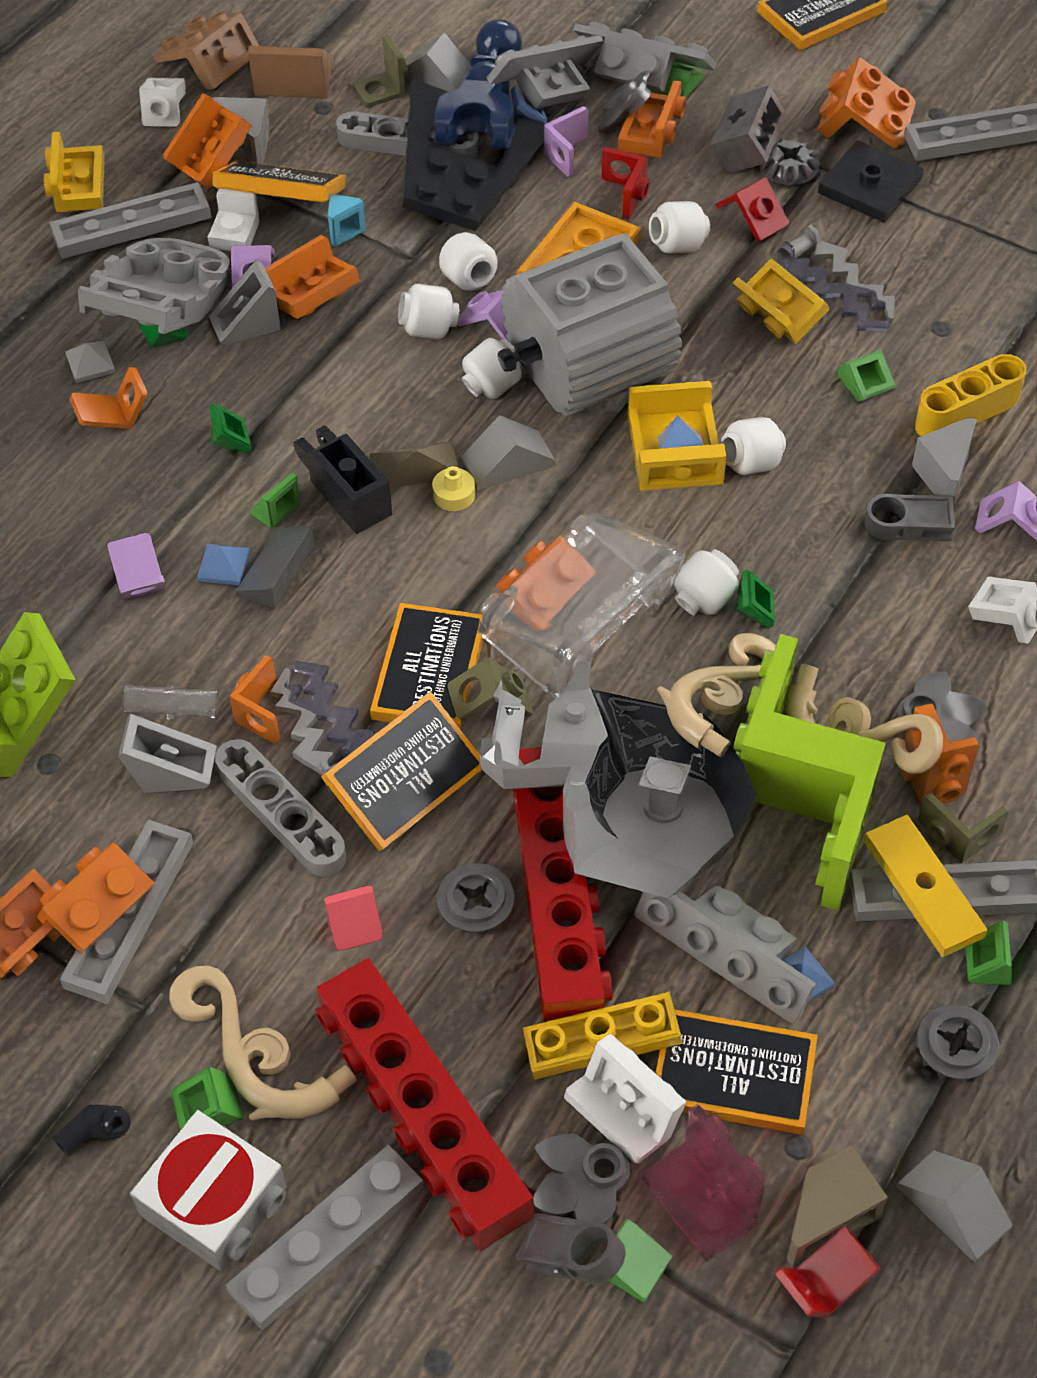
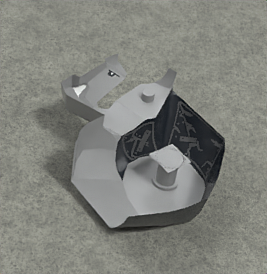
[480,663,756,898]

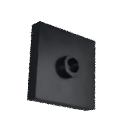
[818,140,924,223]

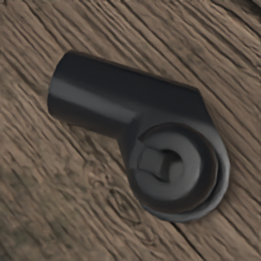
[52,1104,131,1157]

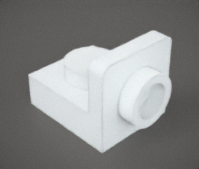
[139,78,186,126]
[208,188,260,251]
[968,577,1037,644]

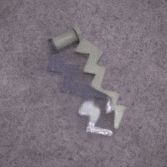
[777,225,895,331]
[271,661,375,794]

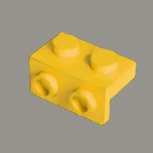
[44,132,105,212]
[732,258,830,344]

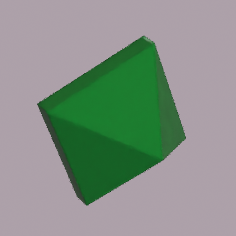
[138,322,189,348]
[210,403,252,453]
[734,569,775,628]

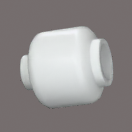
[649,201,710,254]
[439,232,497,291]
[398,283,459,340]
[461,338,522,399]
[720,417,786,475]
[674,549,739,615]

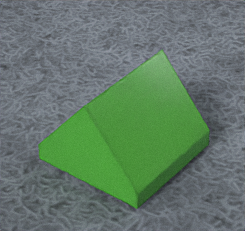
[965,920,1012,985]

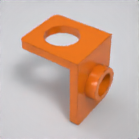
[69,367,147,429]
[229,655,280,744]

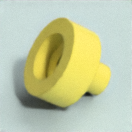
[432,466,475,511]

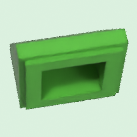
[653,62,705,97]
[836,350,896,402]
[250,473,301,528]
[170,1067,243,1131]
[608,1219,672,1303]

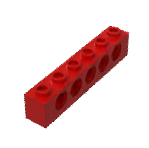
[512,747,613,1022]
[315,957,534,1251]

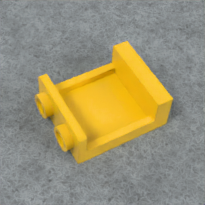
[627,381,727,491]

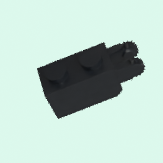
[293,425,392,534]

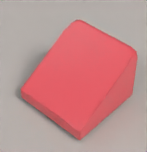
[324,885,383,951]

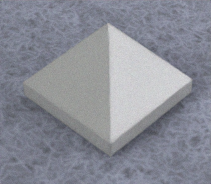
[65,341,116,384]

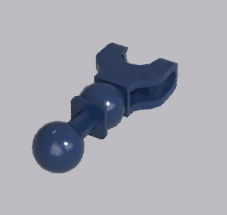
[434,19,522,149]

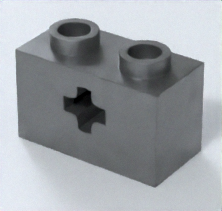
[710,85,787,174]

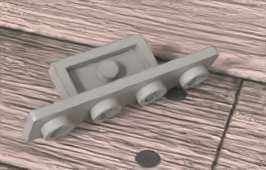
[573,22,717,92]
[487,35,604,109]
[634,885,817,1024]

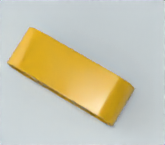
[915,354,1026,436]

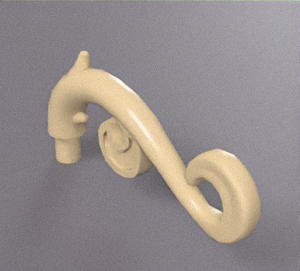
[657,633,776,757]
[786,664,944,774]
[169,966,357,1121]

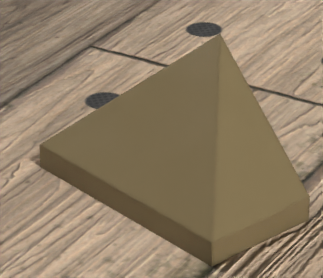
[370,441,458,488]

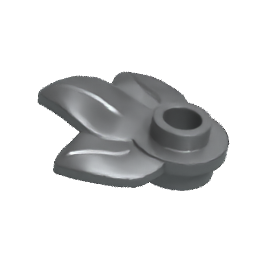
[598,70,651,131]
[896,672,986,742]
[534,1134,630,1224]

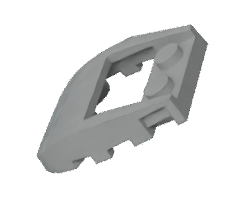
[78,238,230,334]

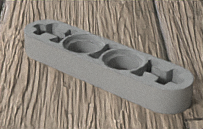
[336,112,479,159]
[215,739,347,877]

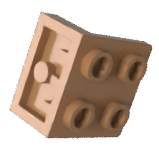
[153,11,259,90]

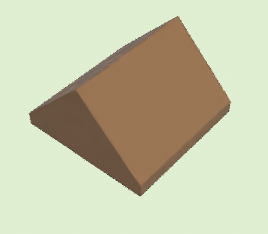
[248,46,333,98]

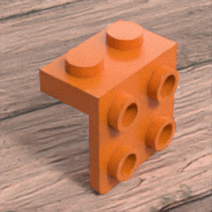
[817,57,915,149]

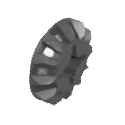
[759,137,820,185]
[437,863,515,937]
[916,1004,999,1084]

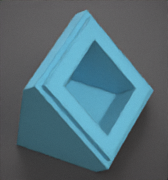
[328,194,366,247]

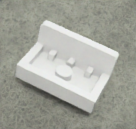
[564,1033,686,1164]

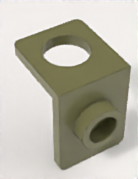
[353,36,408,108]
[448,657,533,720]
[918,793,1009,863]

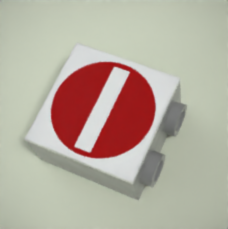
[130,1110,287,1272]

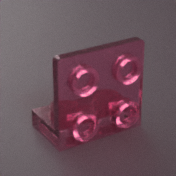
[642,1104,765,1262]

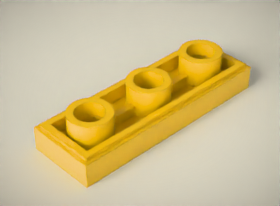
[864,814,988,958]
[523,992,683,1080]

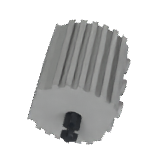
[497,233,682,417]

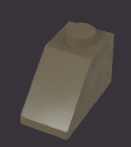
[787,1145,888,1268]

